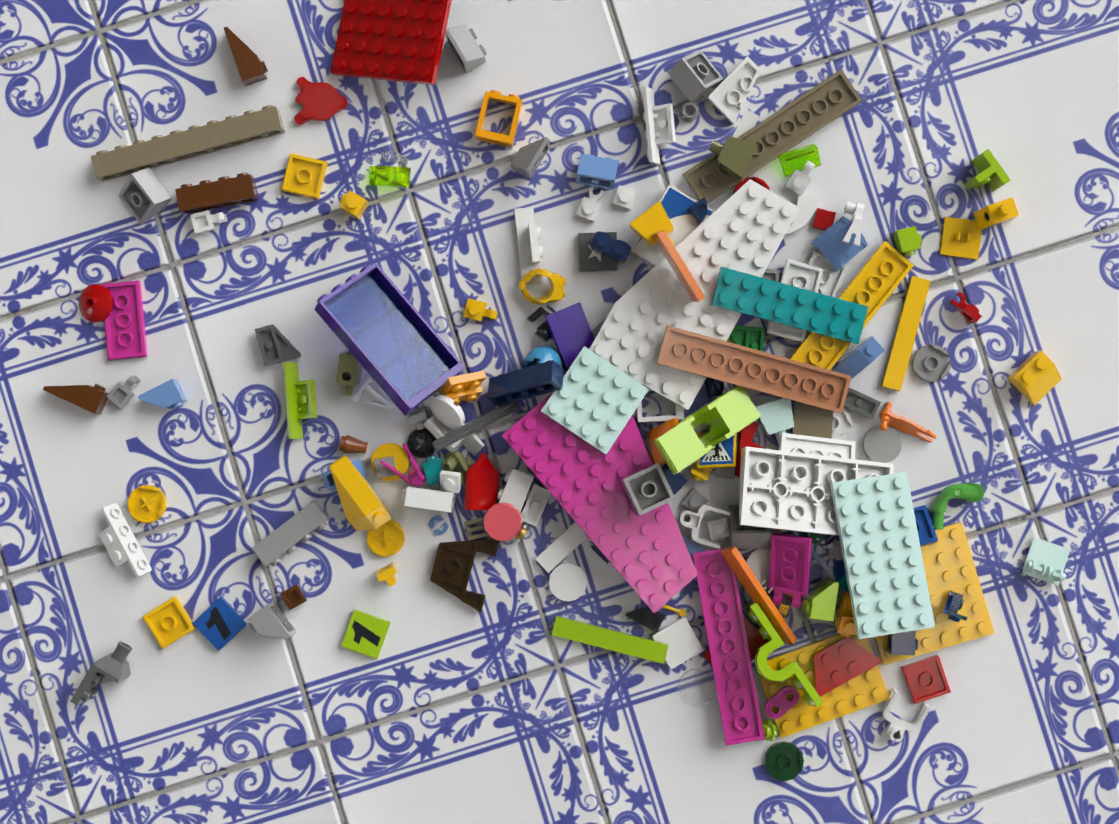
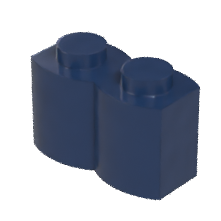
[590,231,631,264]

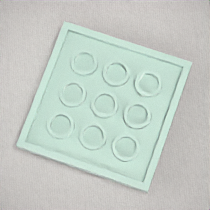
[541,346,649,455]

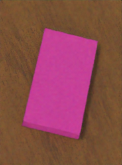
[101,281,148,360]

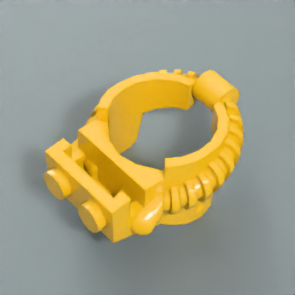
[518,268,566,305]

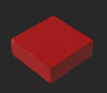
[812,208,836,231]

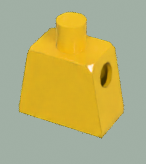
[973,197,1019,230]
[629,201,675,247]

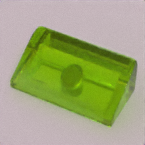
[778,144,821,176]

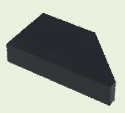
[625,606,666,632]

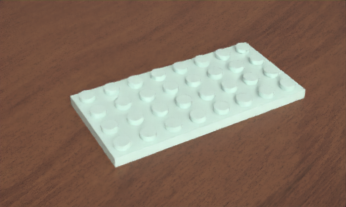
[830,472,935,639]

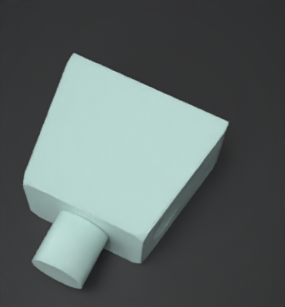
[756,398,794,444]

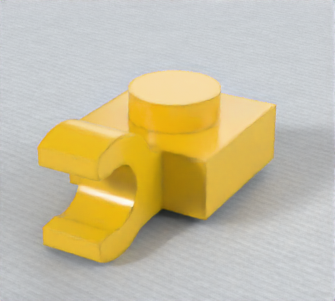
[463,298,498,322]

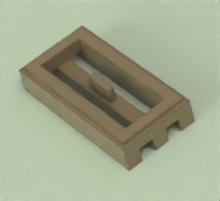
[464,517,489,540]

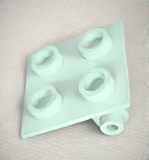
[1022,537,1071,586]

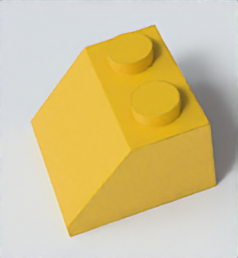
[1007,350,1062,406]

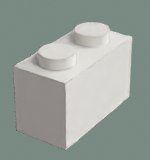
[497,468,535,512]

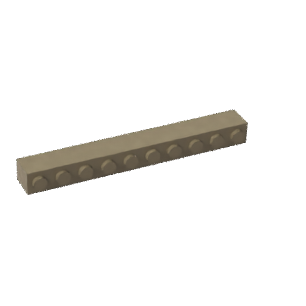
[91,105,285,182]

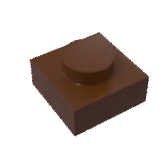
[280,584,308,610]

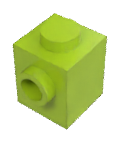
[893,226,922,257]

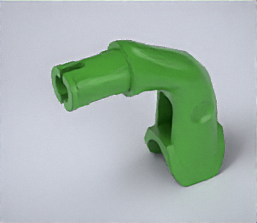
[931,483,984,529]

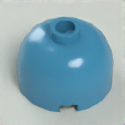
[522,346,562,368]

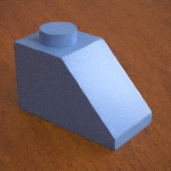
[138,379,187,410]

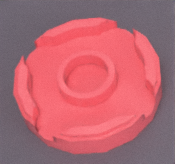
[484,502,523,541]

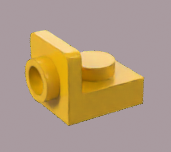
[689,460,713,482]

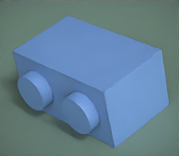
[576,154,618,190]

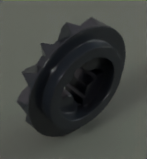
[407,428,437,458]

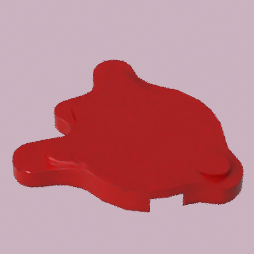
[294,77,348,125]

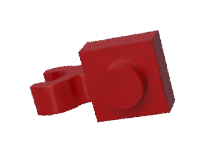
[949,292,982,323]

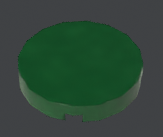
[765,741,804,781]

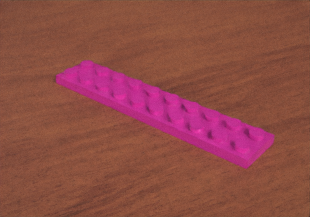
[692,547,765,746]

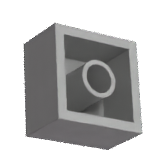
[621,463,675,516]

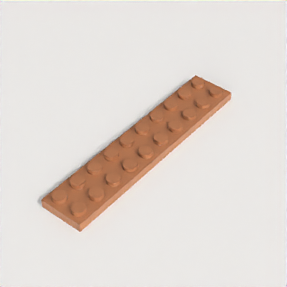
[656,325,852,414]

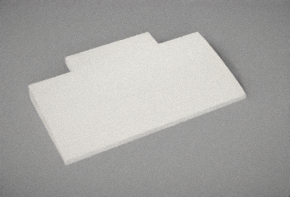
[739,433,894,536]

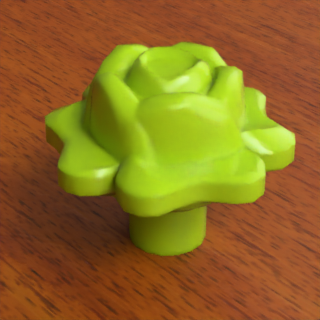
[761,719,778,742]

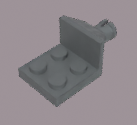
[70,641,133,705]

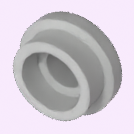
[680,102,699,122]

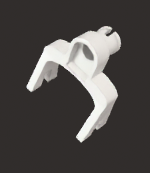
[842,201,865,246]
[679,503,731,549]
[882,687,931,742]

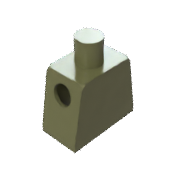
[709,136,758,181]
[336,350,363,396]

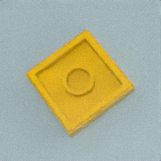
[281,153,328,200]
[142,596,196,649]

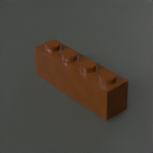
[175,173,259,215]

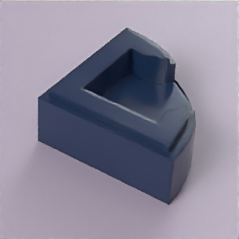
[688,197,707,225]

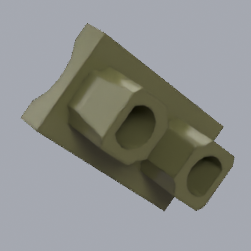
[441,450,472,485]

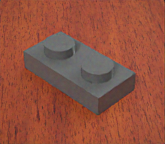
[844,388,881,420]

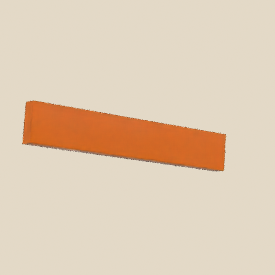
[721,547,797,644]

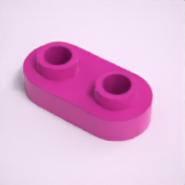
[764,686,799,719]

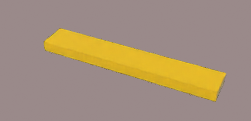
[881,276,931,391]

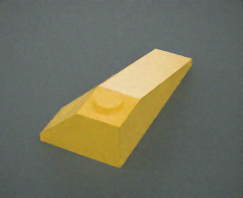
[329,455,392,531]

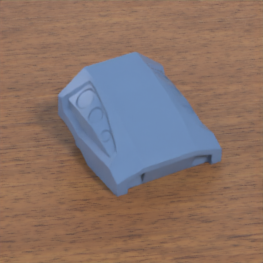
[811,216,868,272]

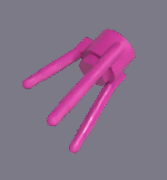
[381,443,427,487]

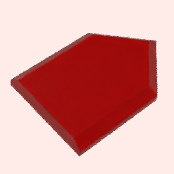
[464,452,499,510]

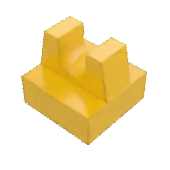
[376,562,397,587]

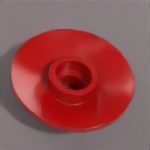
[79,284,113,322]

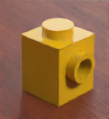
[340,190,369,220]

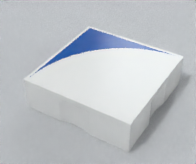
[630,185,715,267]

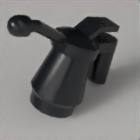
[527,305,556,343]

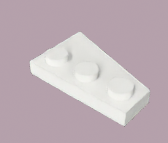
[707,56,761,125]

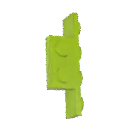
[283,362,317,439]

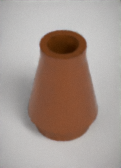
[339,435,368,454]

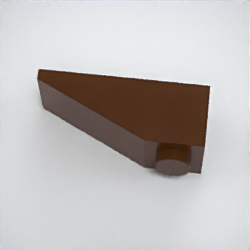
[224,27,268,86]
[43,384,109,415]

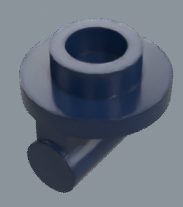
[705,378,725,398]

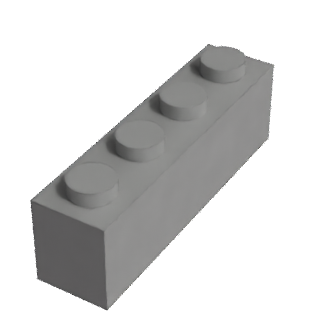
[252,501,330,567]

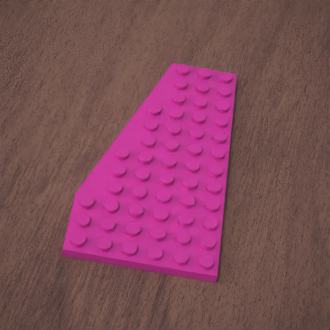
[502,392,698,613]

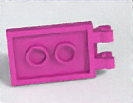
[768,533,812,608]

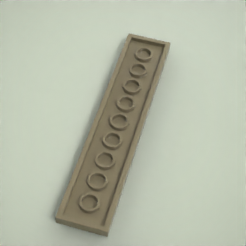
[682,69,863,204]

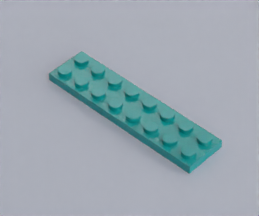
[711,267,868,344]

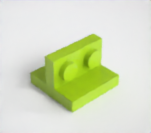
[965,149,1010,191]

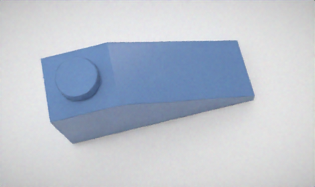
[831,336,885,379]

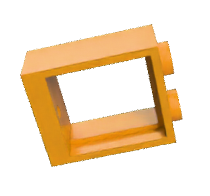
[475,90,523,148]

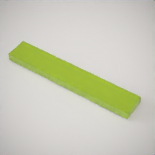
[552,615,668,664]

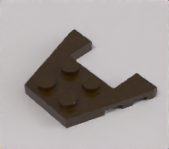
[430,539,499,612]

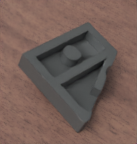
[254,324,301,367]

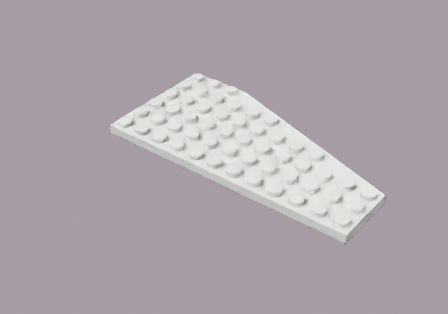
[589,179,800,410]

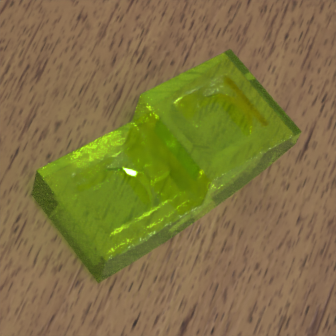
[369,166,411,188]

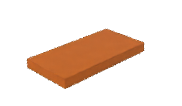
[651,230,705,302]

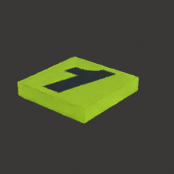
[341,609,391,659]

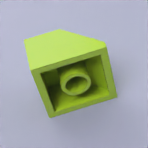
[802,579,839,622]

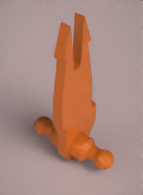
[879,402,936,443]

